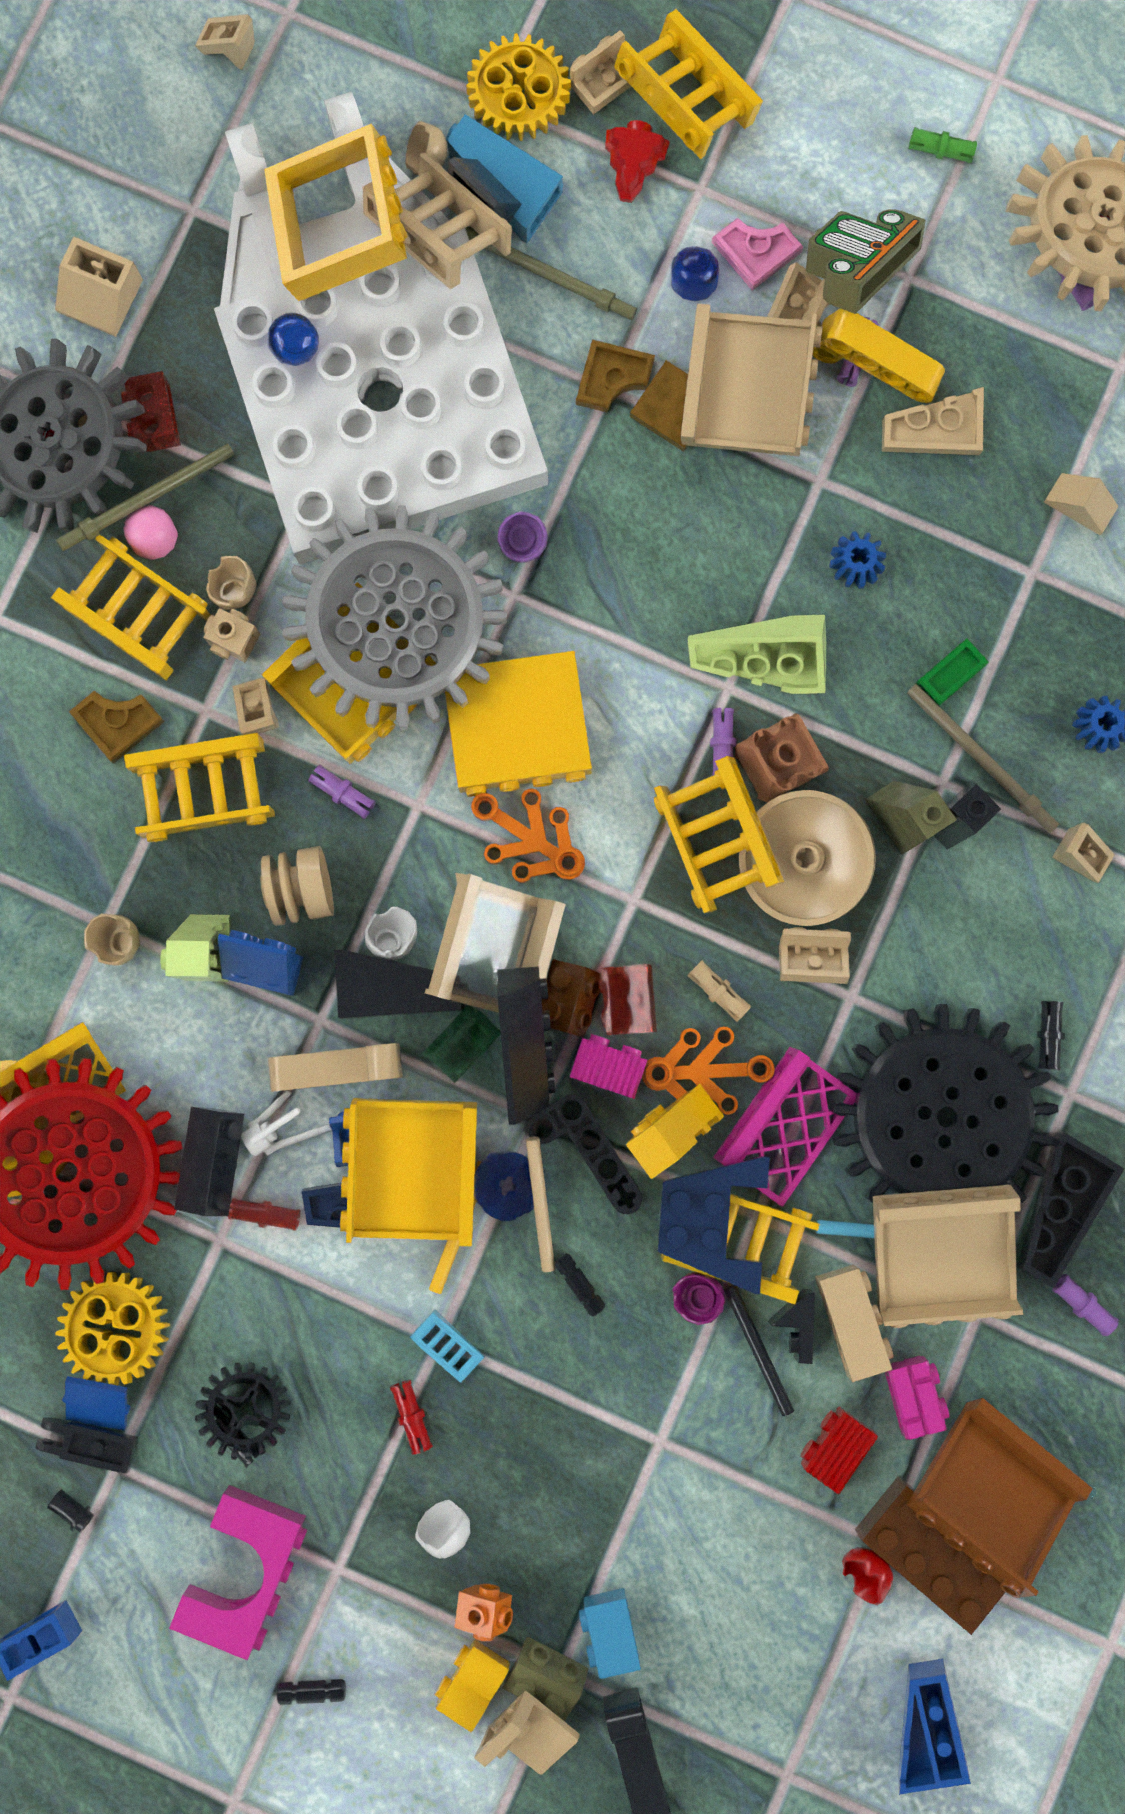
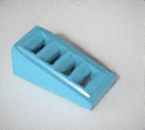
[410,1309,485,1383]

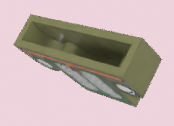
[806,209,926,314]

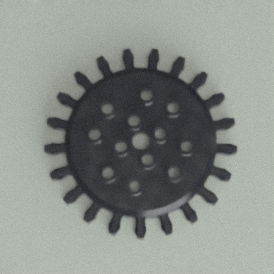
[830,1004,1059,1203]

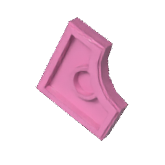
[712,218,803,291]

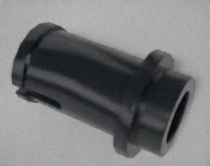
[47,1489,94,1533]

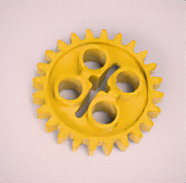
[466,33,571,141]
[55,1272,170,1386]

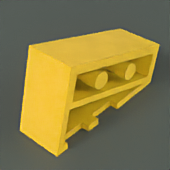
[626,1084,724,1179]

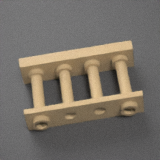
[363,153,512,289]

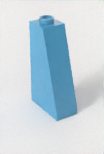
[446,114,563,243]

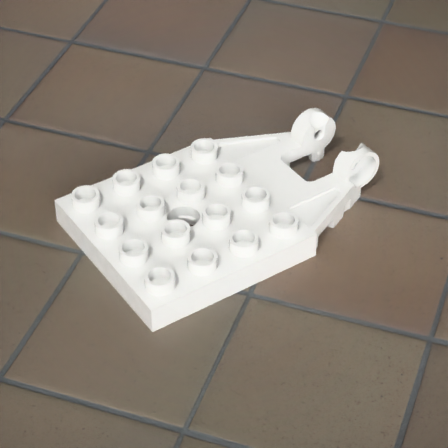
[214,92,548,565]

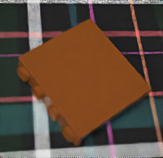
[907,1398,1093,1598]

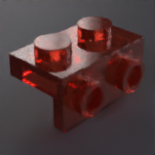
[599,964,657,1035]

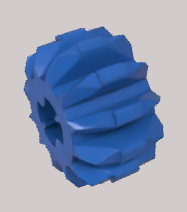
[829,531,887,589]
[1072,696,1125,753]

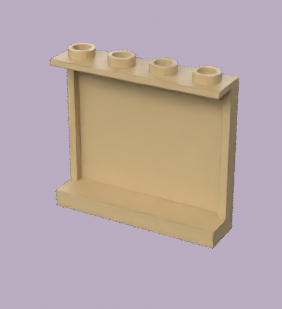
[681,303,823,456]
[873,1185,1023,1328]

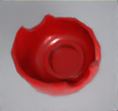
[842,1547,893,1605]

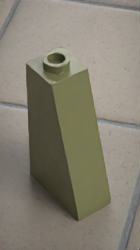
[865,781,957,855]

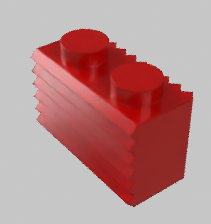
[801,1406,879,1495]

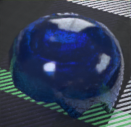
[671,246,719,301]
[267,313,319,366]

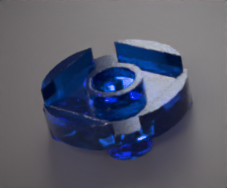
[474,1151,534,1221]

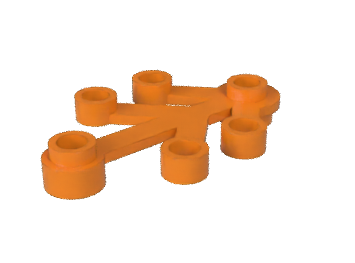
[471,788,585,883]
[642,1026,775,1115]

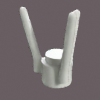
[241,1090,331,1156]

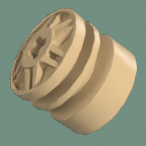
[260,846,334,926]

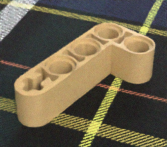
[268,1043,403,1092]

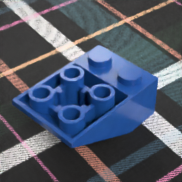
[218,930,304,996]

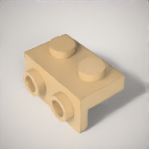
[570,30,631,115]
[767,262,829,326]
[779,927,851,984]

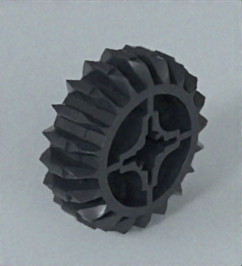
[195,1362,291,1460]

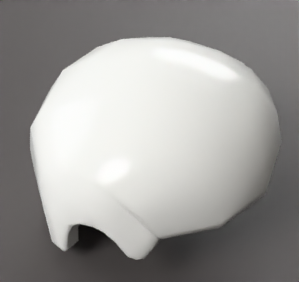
[364,907,417,961]
[415,1500,470,1559]

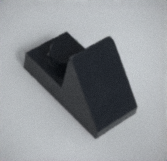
[768,1288,815,1364]

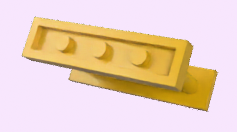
[614,9,763,159]
[51,535,211,681]
[124,733,275,842]
[654,756,785,913]
[661,1194,820,1304]

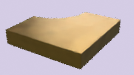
[576,339,655,413]
[630,360,688,452]
[69,690,165,764]

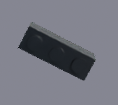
[174,1107,245,1216]

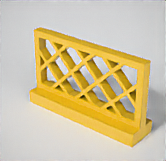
[0,1022,126,1167]

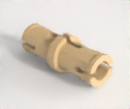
[687,960,751,1022]

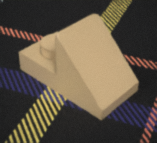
[195,14,255,70]
[232,677,280,735]

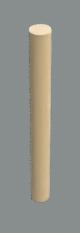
[526,1137,555,1272]

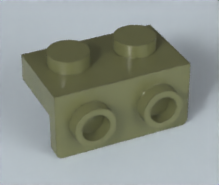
[502,1637,588,1721]

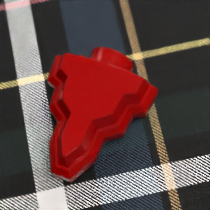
[605,120,670,203]

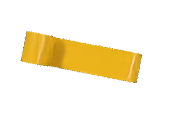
[812,309,945,403]

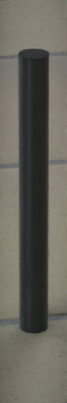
[723,1284,795,1416]

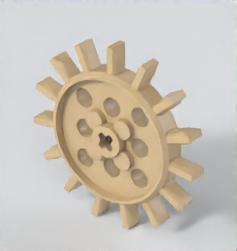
[1005,135,1125,311]

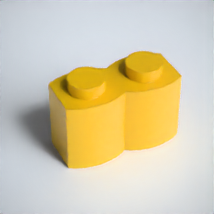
[434,1639,510,1732]

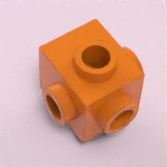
[454,1584,513,1641]

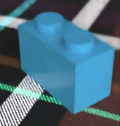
[579,1588,641,1679]

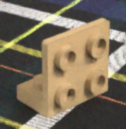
[474,1690,580,1775]

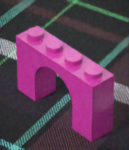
[169,1485,308,1660]

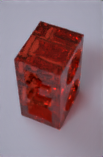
[121,371,181,453]

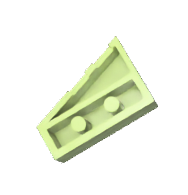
[160,914,230,982]

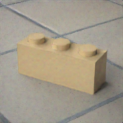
[815,1264,894,1382]

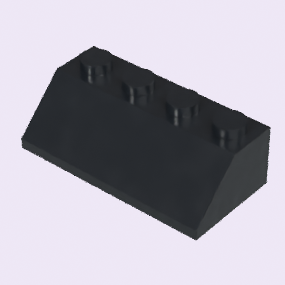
[497,966,556,1125]

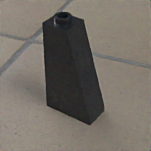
[933,779,1001,850]
[334,950,468,1019]

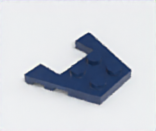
[657,1156,770,1294]

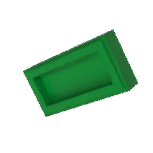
[916,638,989,706]

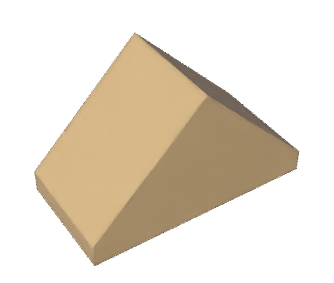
[1044,473,1118,535]
[1052,823,1115,883]

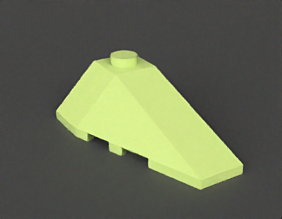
[688,615,826,694]

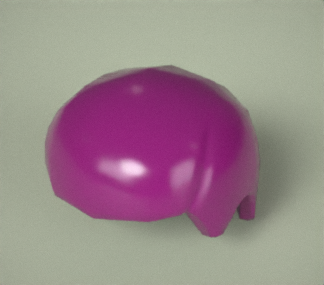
[672,1272,725,1325]

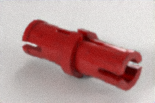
[390,1379,433,1455]

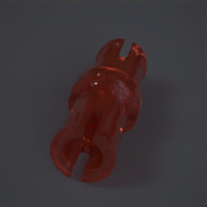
[228,1197,301,1231]

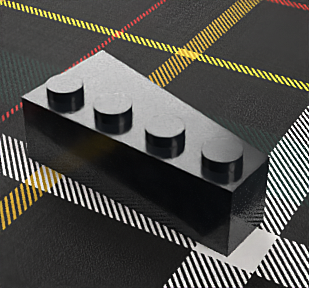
[1016,1131,1125,1288]

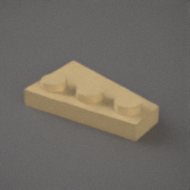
[882,387,984,455]

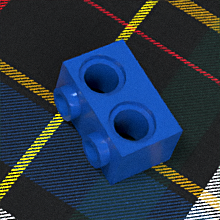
[0,1600,82,1681]

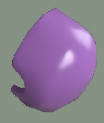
[497,511,548,563]

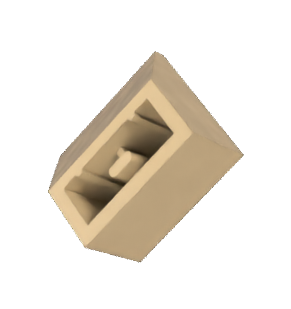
[55,236,143,337]

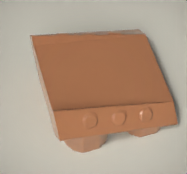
[735,713,829,803]

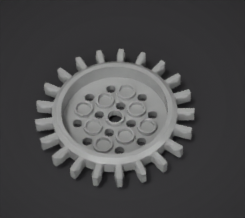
[282,505,507,730]

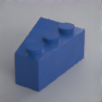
[898,1658,971,1795]

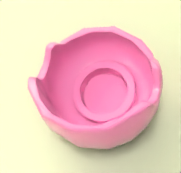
[123,505,178,560]

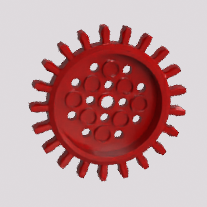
[0,1058,183,1290]

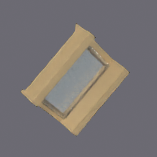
[425,873,566,1013]

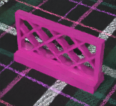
[713,1047,857,1207]

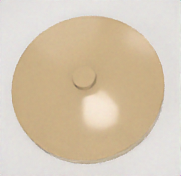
[739,790,876,926]

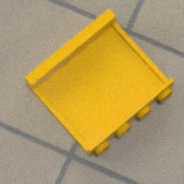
[261,582,437,764]
[445,651,592,797]
[340,1098,477,1246]

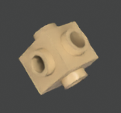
[203,608,260,663]

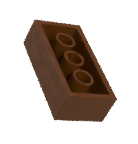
[855,1476,1006,1635]

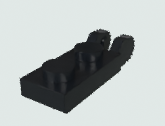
[35,1417,138,1474]

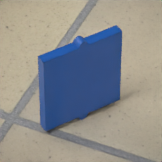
[62,1376,131,1431]

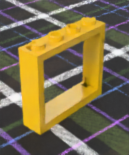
[264,123,408,301]

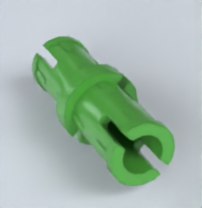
[908,127,977,164]

